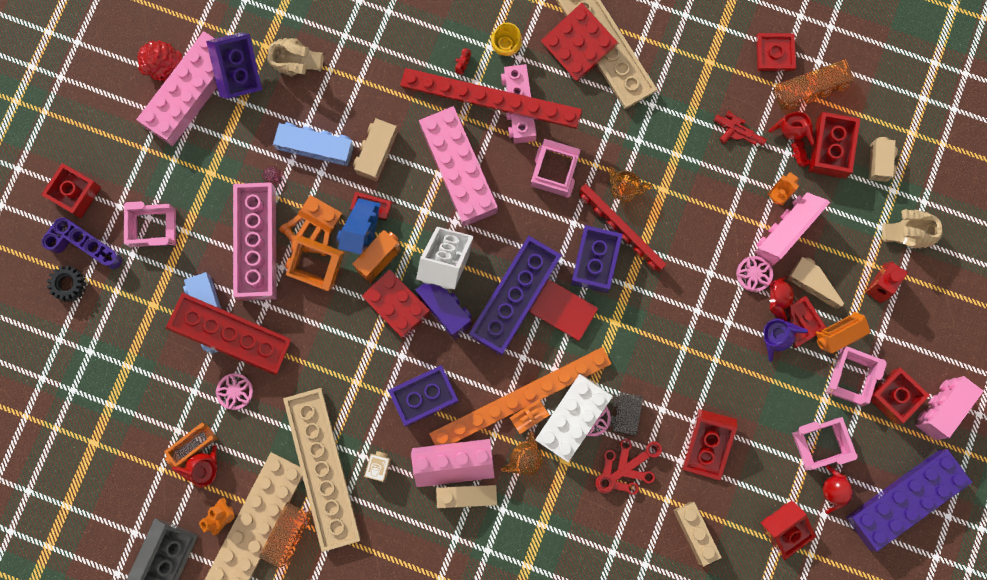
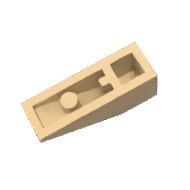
[787,257,844,309]
[436,485,497,508]

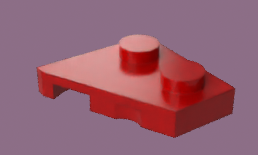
[788,296,827,348]

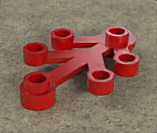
[595,439,662,495]

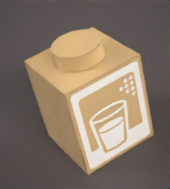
[364,451,392,482]

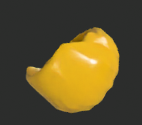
[491,23,522,57]

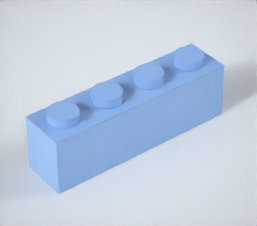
[273,122,354,166]
[183,272,221,354]

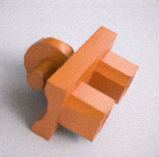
[767,172,799,206]
[509,399,550,434]
[199,498,235,536]

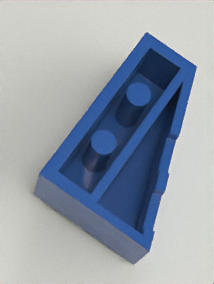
[337,198,381,254]

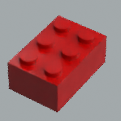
[808,112,860,179]
[362,269,431,340]

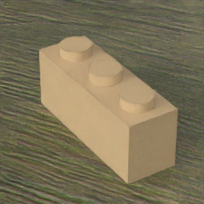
[353,118,398,182]
[673,502,722,566]

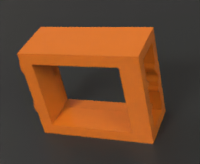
[352,230,401,284]
[285,236,345,291]

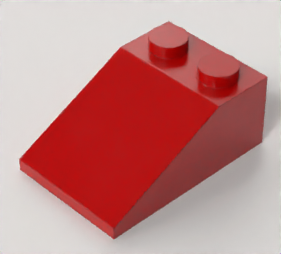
[682,409,737,481]

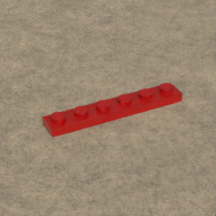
[579,184,667,273]

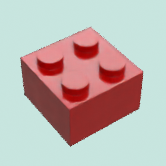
[41,163,102,219]
[870,367,930,425]

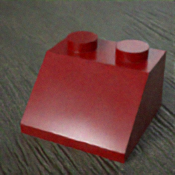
[761,500,816,560]

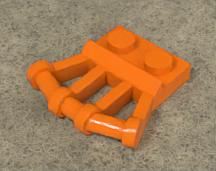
[279,195,343,257]

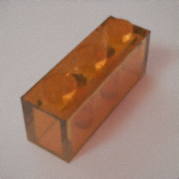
[259,502,311,568]

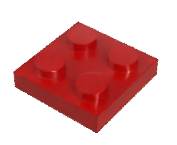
[756,33,796,71]

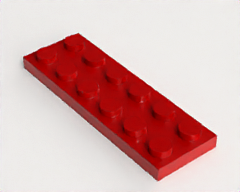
[165,292,291,375]

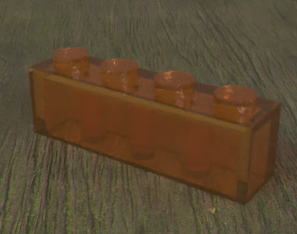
[773,59,855,110]

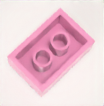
[915,376,983,440]

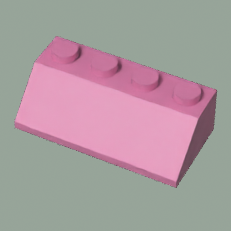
[755,193,830,267]
[411,439,495,487]

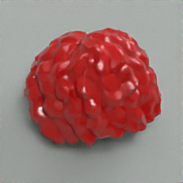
[137,40,183,81]

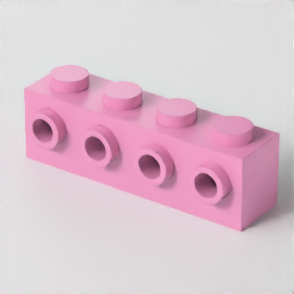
[501,64,536,144]

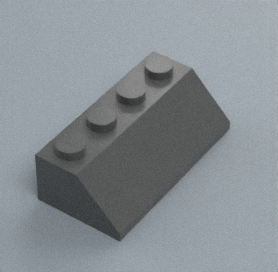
[127,518,198,580]

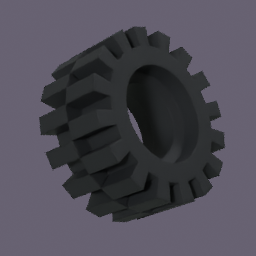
[47,266,87,302]

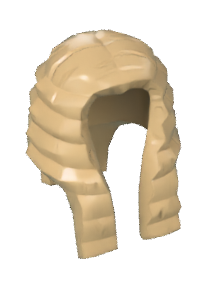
[267,38,324,77]
[882,209,942,248]

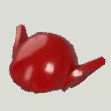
[769,111,815,145]
[769,276,794,322]
[172,445,217,488]
[823,465,853,515]

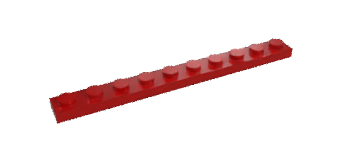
[400,68,583,129]

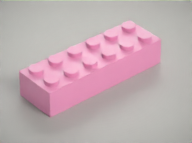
[136,31,217,147]
[419,106,498,227]
[233,183,277,301]

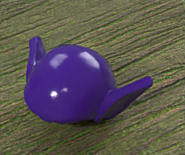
[763,318,808,362]

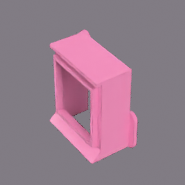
[530,139,581,198]
[124,201,176,248]
[825,346,886,406]
[792,417,858,470]

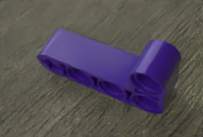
[42,218,122,269]

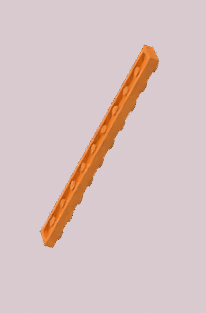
[429,347,611,445]

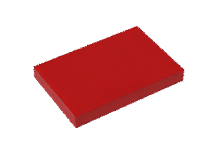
[529,280,598,342]

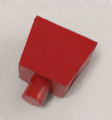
[865,262,908,303]

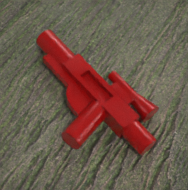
[713,110,767,146]

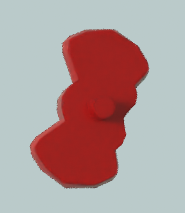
[455,48,471,75]
[791,140,810,167]

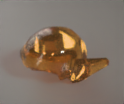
[609,167,653,202]
[501,431,543,476]

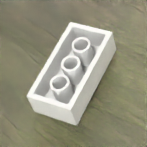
[416,227,473,289]
[535,374,613,462]

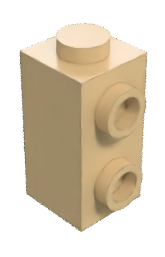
[869,137,898,182]

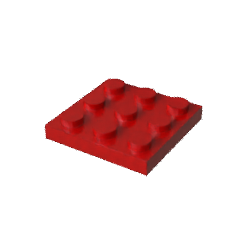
[541,2,619,82]

